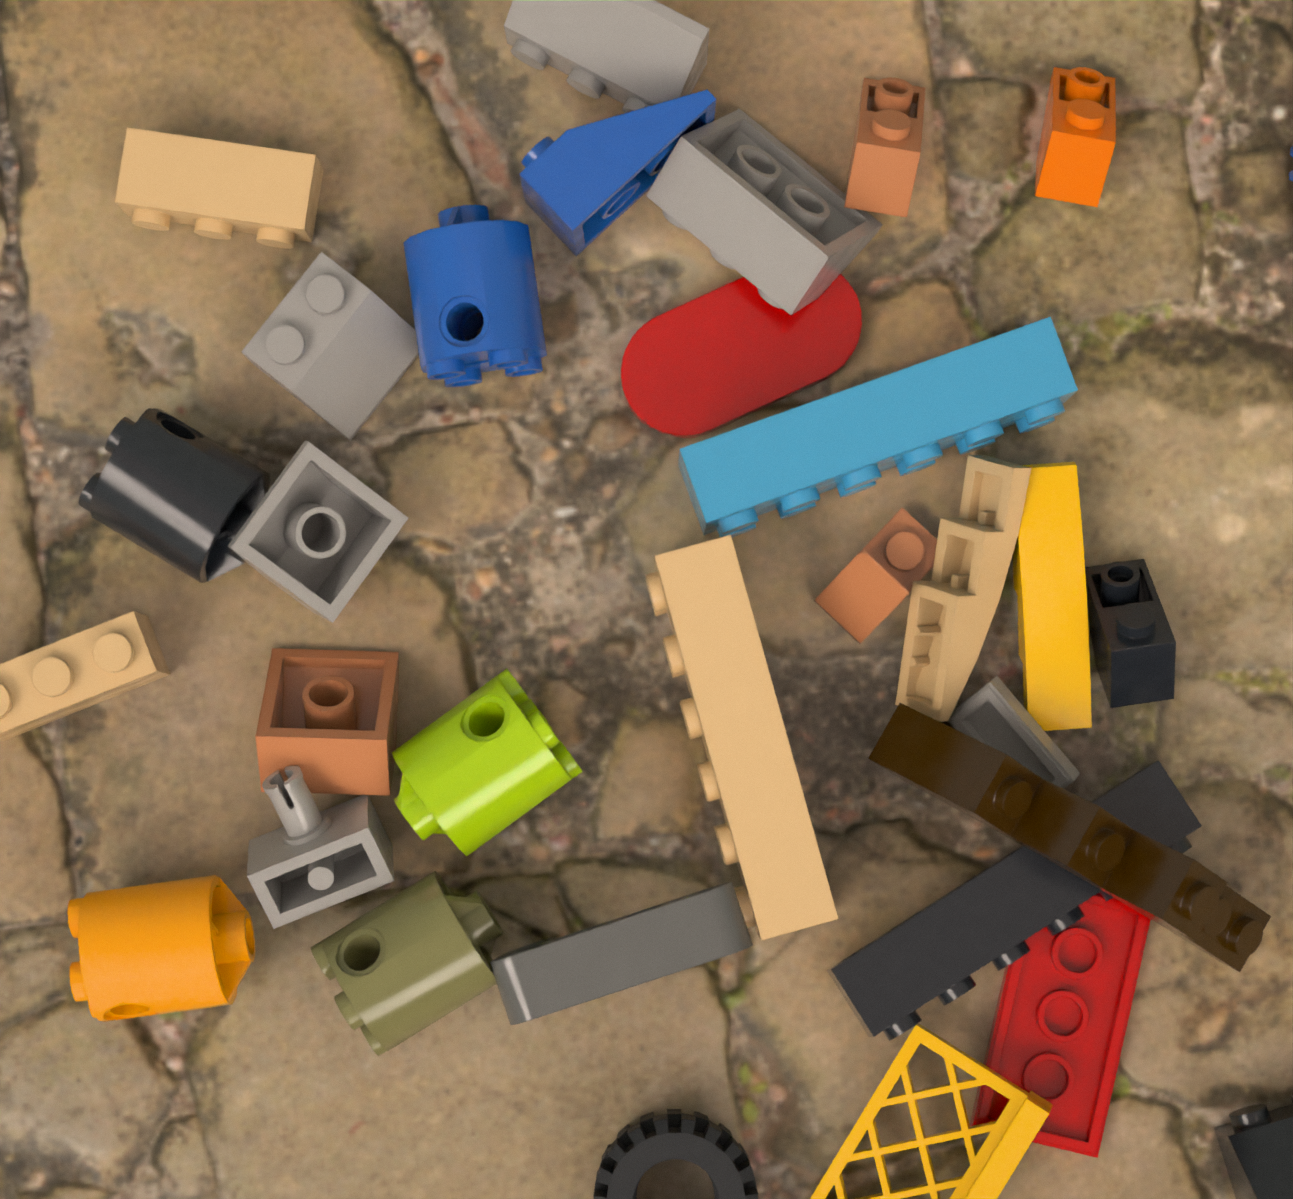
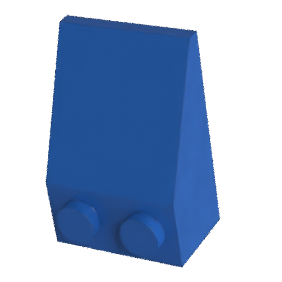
[519,89,716,256]

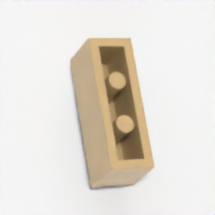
[115,127,324,249]
[0,611,171,742]

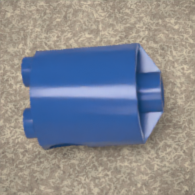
[403,205,547,387]

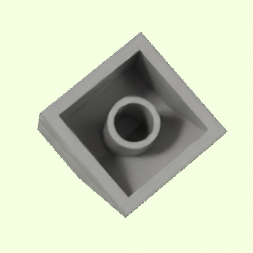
[241,252,419,441]
[228,441,408,623]

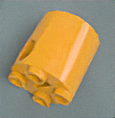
[67,875,255,1022]

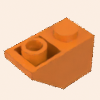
[1035,67,1116,207]

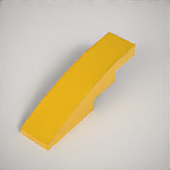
[1013,462,1092,731]

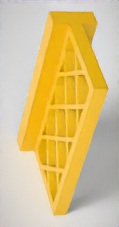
[810,1023,1053,1199]

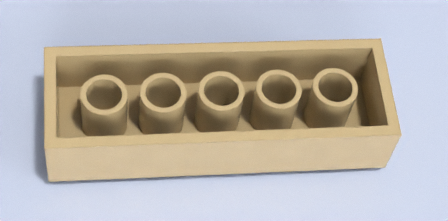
[645,535,838,941]

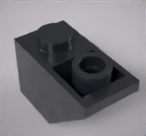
[1085,559,1176,708]

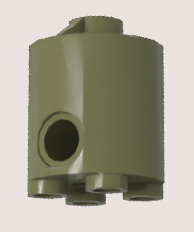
[311,871,503,1056]

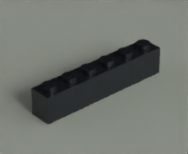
[827,760,1202,1041]

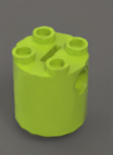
[392,668,583,856]

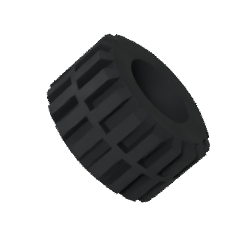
[594,1109,758,1199]

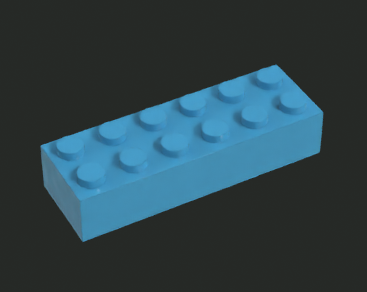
[678,317,1078,537]

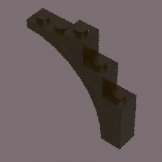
[868,703,1271,972]

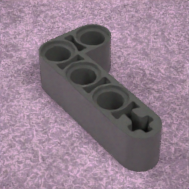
[490,882,753,1025]

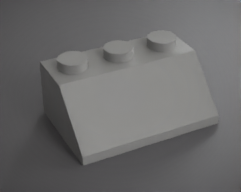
[504,0,710,113]
[646,109,883,315]

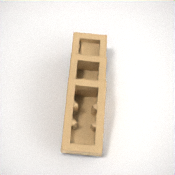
[895,455,1031,722]

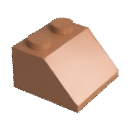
[255,648,399,796]

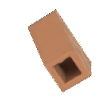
[844,77,925,218]

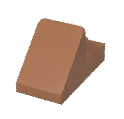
[814,507,937,644]

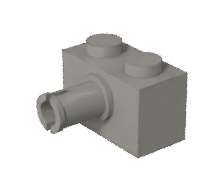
[247,766,394,929]

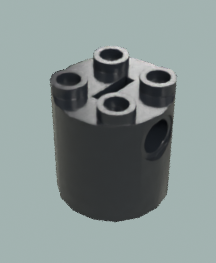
[78,408,270,583]

